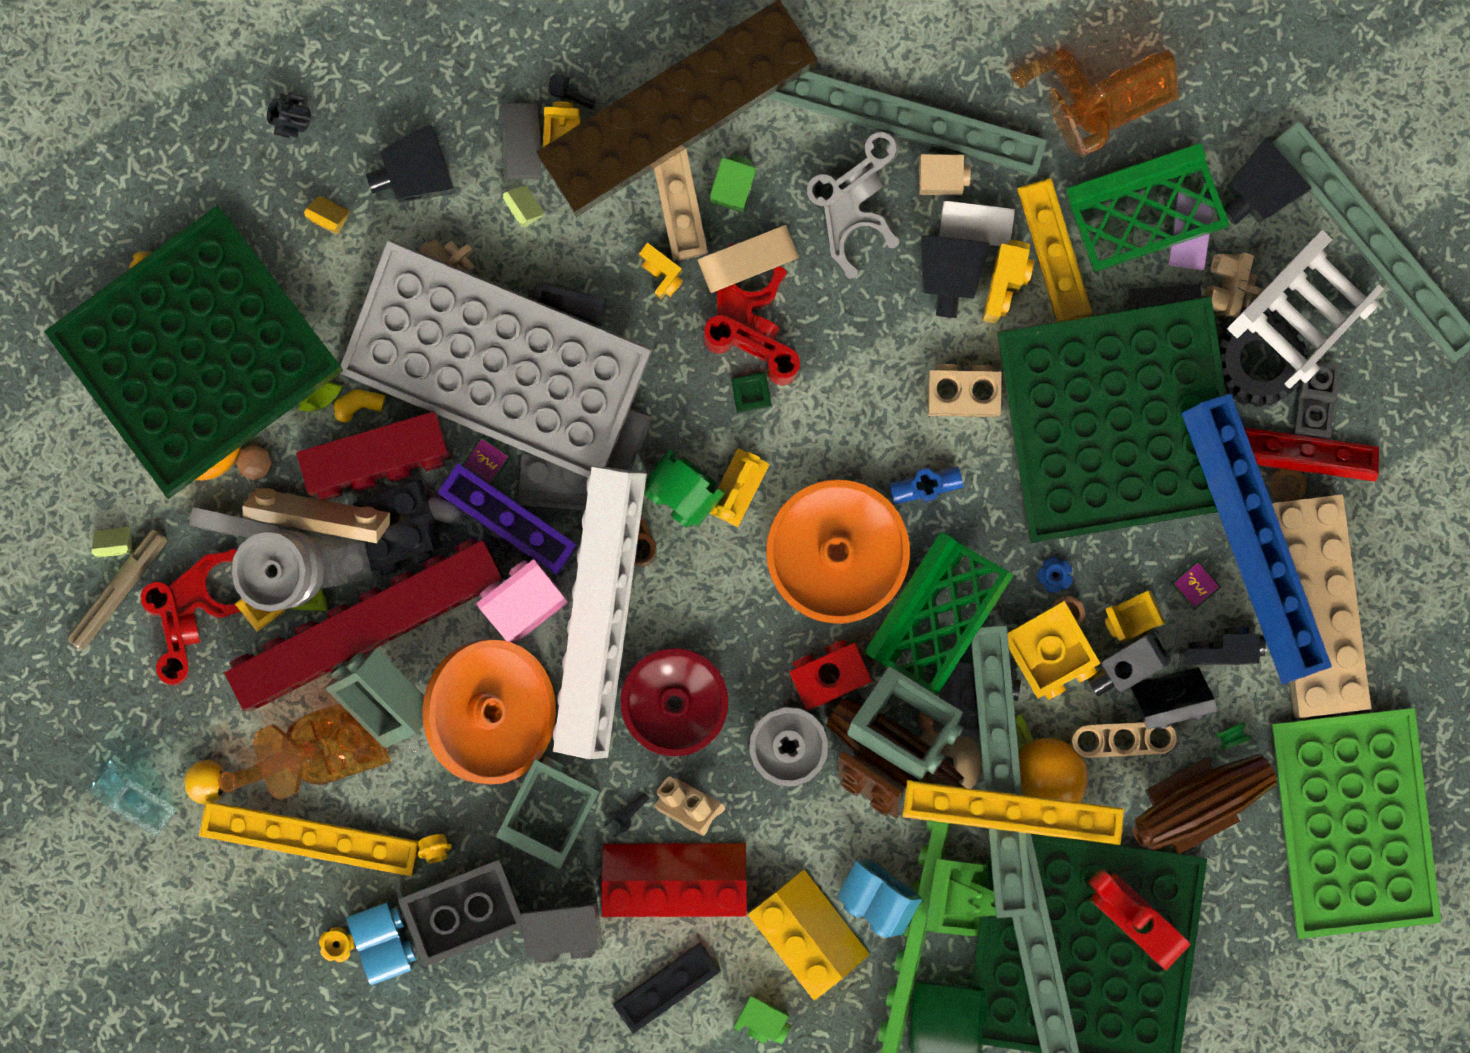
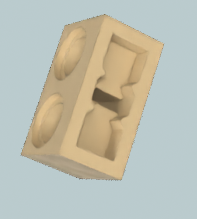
[928,364,1002,417]

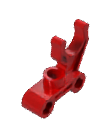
[703,243,800,386]
[141,549,242,686]
[1088,869,1191,971]

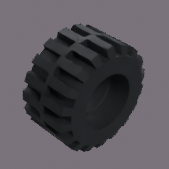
[1218,314,1308,407]

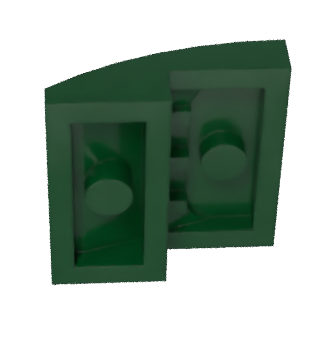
[911,980,987,1053]

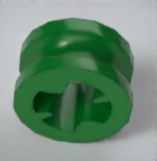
[1215,722,1251,750]

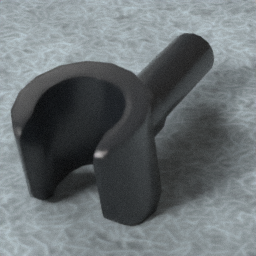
[548,74,595,110]
[604,793,649,837]

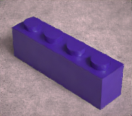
[437,464,578,575]

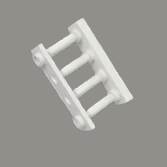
[1227,230,1384,389]

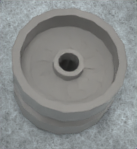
[231,529,325,611]
[749,707,828,786]

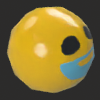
[184,759,229,805]

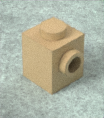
[919,154,970,196]

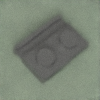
[518,454,588,511]

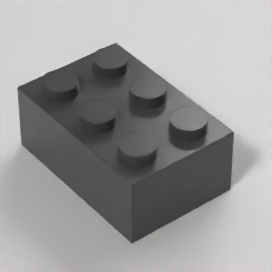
[398,859,522,967]
[521,901,603,964]

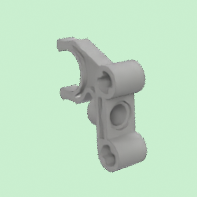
[807,131,901,279]

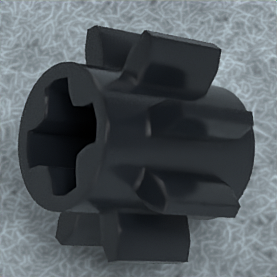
[267,93,311,138]

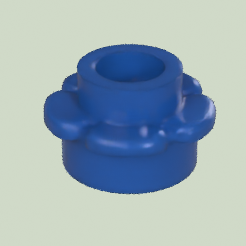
[1038,558,1073,593]

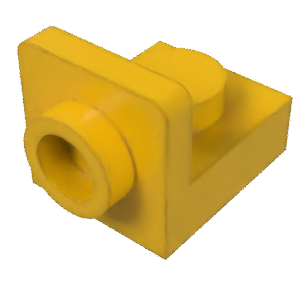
[639,243,683,300]

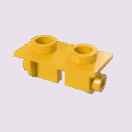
[710,448,770,528]

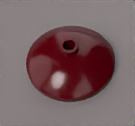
[621,648,729,756]

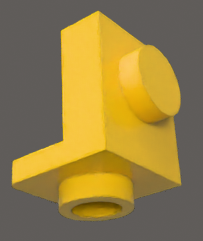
[543,102,581,147]
[1105,591,1166,641]

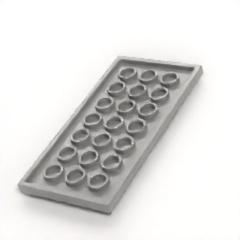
[340,240,653,478]

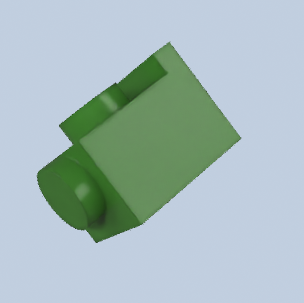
[734,994,792,1044]

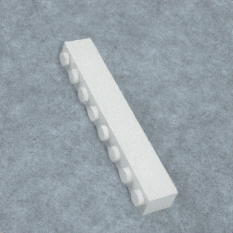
[553,467,647,759]

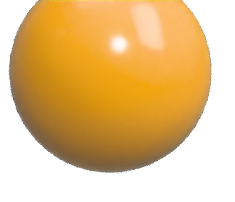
[1018,738,1088,802]

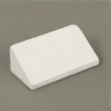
[939,201,1015,246]

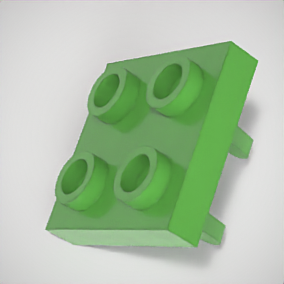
[926,859,996,937]

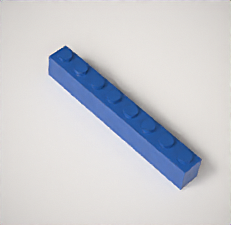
[1182,394,1332,685]

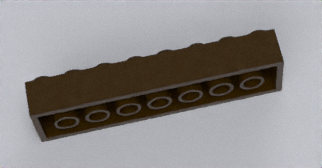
[536,0,818,217]

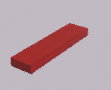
[1244,427,1379,482]

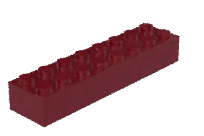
[224,538,506,712]

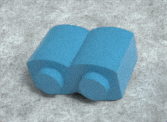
[837,859,922,938]
[346,901,417,985]

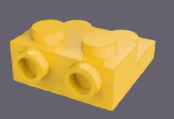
[982,240,1034,324]
[1007,600,1101,700]

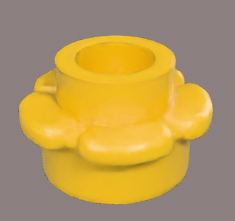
[418,834,452,864]
[319,927,354,962]

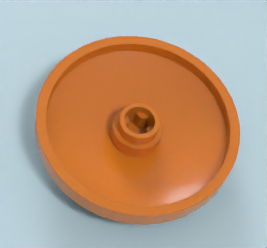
[766,480,910,624]
[423,640,556,784]

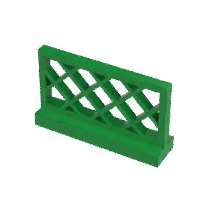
[1065,143,1230,273]
[864,532,1013,696]

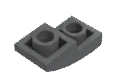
[500,103,541,179]
[1294,361,1341,439]
[607,407,652,471]

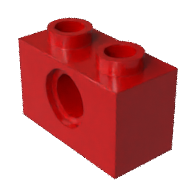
[789,639,872,711]

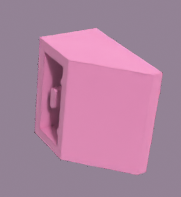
[476,559,569,644]

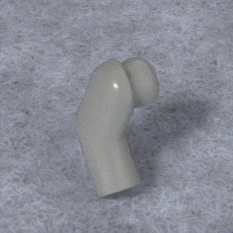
[428,497,463,525]

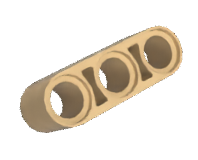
[698,225,799,293]
[1070,722,1177,758]

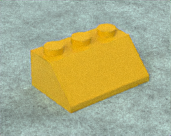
[747,869,870,1001]

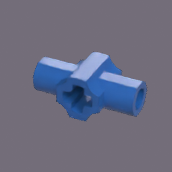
[889,466,964,505]

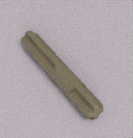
[67,529,167,650]

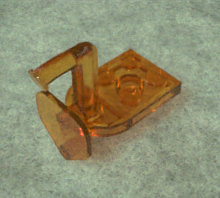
[1010,49,1179,157]
[218,704,391,799]

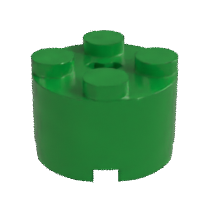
[644,448,726,528]

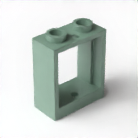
[325,648,424,748]
[847,666,963,781]
[496,756,600,869]

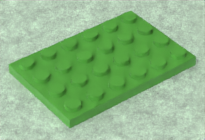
[1271,708,1441,939]

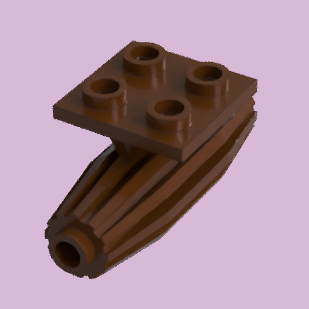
[826,697,966,819]
[1133,753,1277,854]

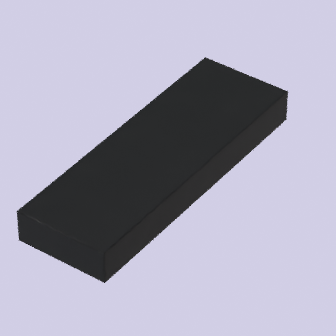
[612,942,721,1034]

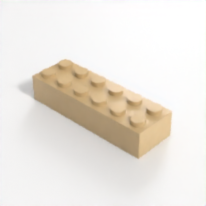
[1272,495,1371,718]

